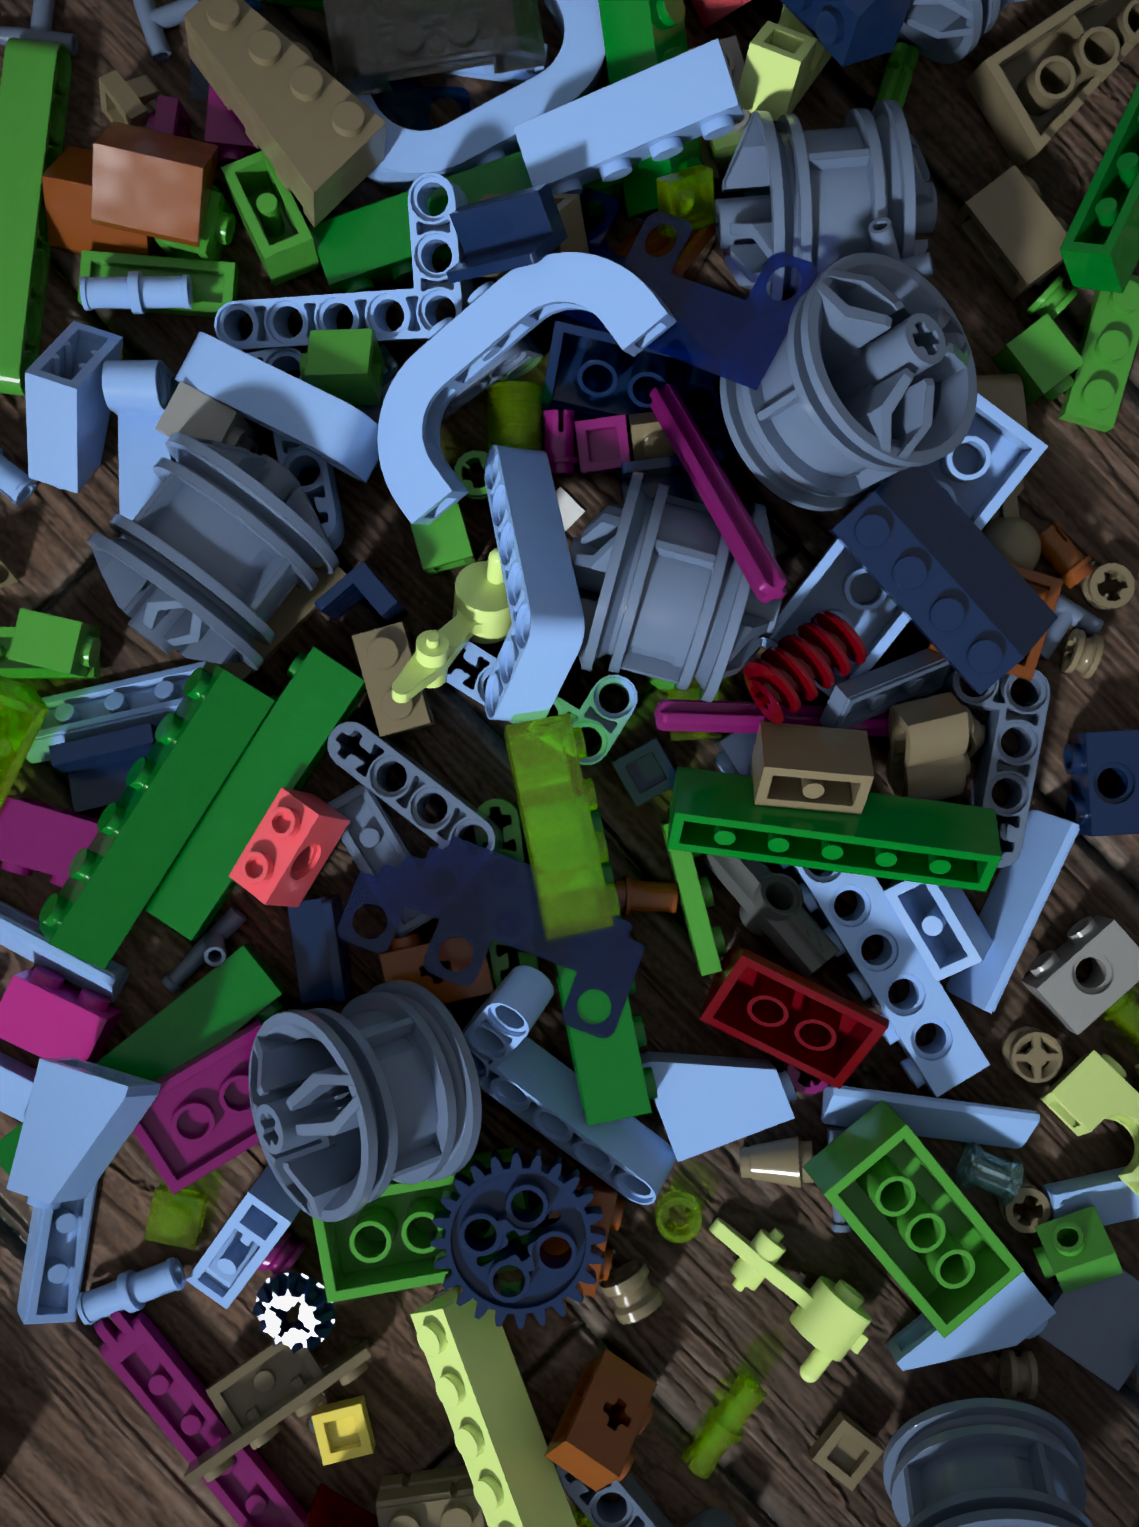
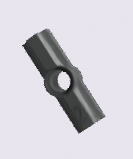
[703,854,840,979]

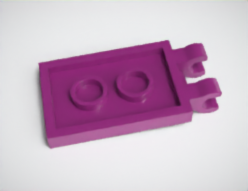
[132,1009,299,1194]

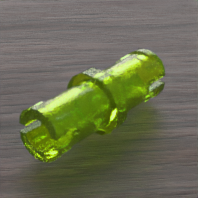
[682,1373,767,1479]

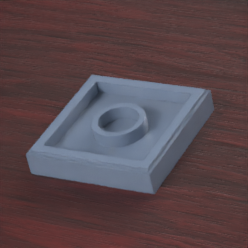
[1039,1267,1139,1391]

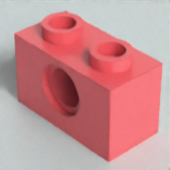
[229,787,350,907]

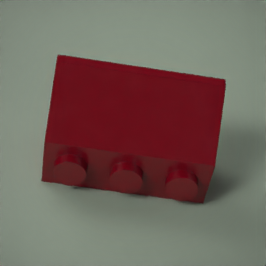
[699,946,890,1089]

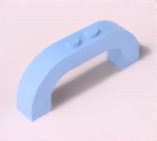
[343,0,607,192]
[377,252,678,525]

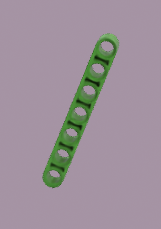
[0,37,72,396]

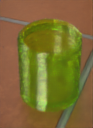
[486,381,543,452]

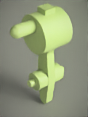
[392,548,512,703]
[709,1217,872,1383]

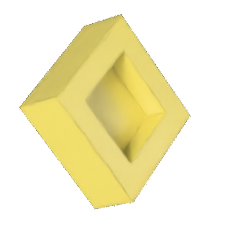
[311,1395,376,1466]

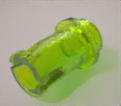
[1100,989,1139,1050]

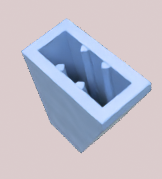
[25,321,123,494]
[640,1052,797,1162]
[6,1057,161,1210]

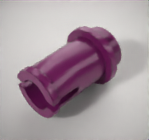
[542,410,579,474]

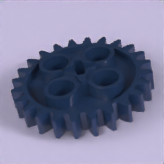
[430,1147,606,1329]

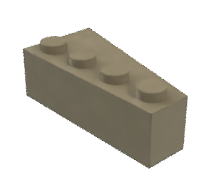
[184,0,387,228]
[964,0,1139,168]

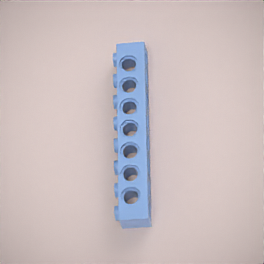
[714,733,990,1097]

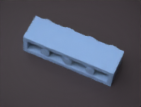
[513,38,745,195]

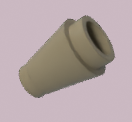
[740,1136,814,1188]

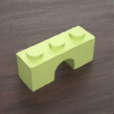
[737,5,832,121]
[1040,1050,1139,1197]

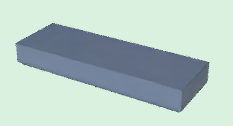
[818,648,953,729]
[327,783,445,938]

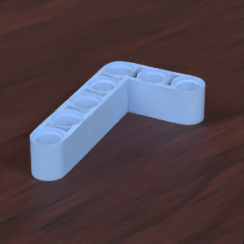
[214,173,473,351]
[485,444,585,723]
[462,965,676,1205]

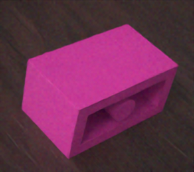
[0,966,122,1063]

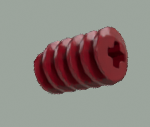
[744,611,867,725]

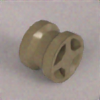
[1000,1025,1063,1083]
[600,1259,664,1325]

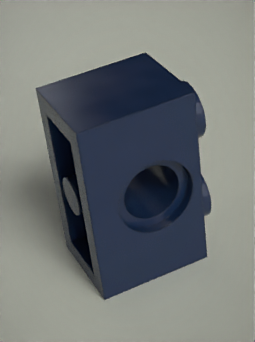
[1063,730,1139,837]

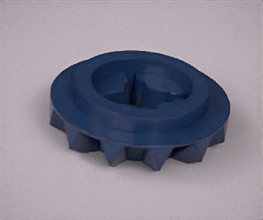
[252,1272,336,1354]

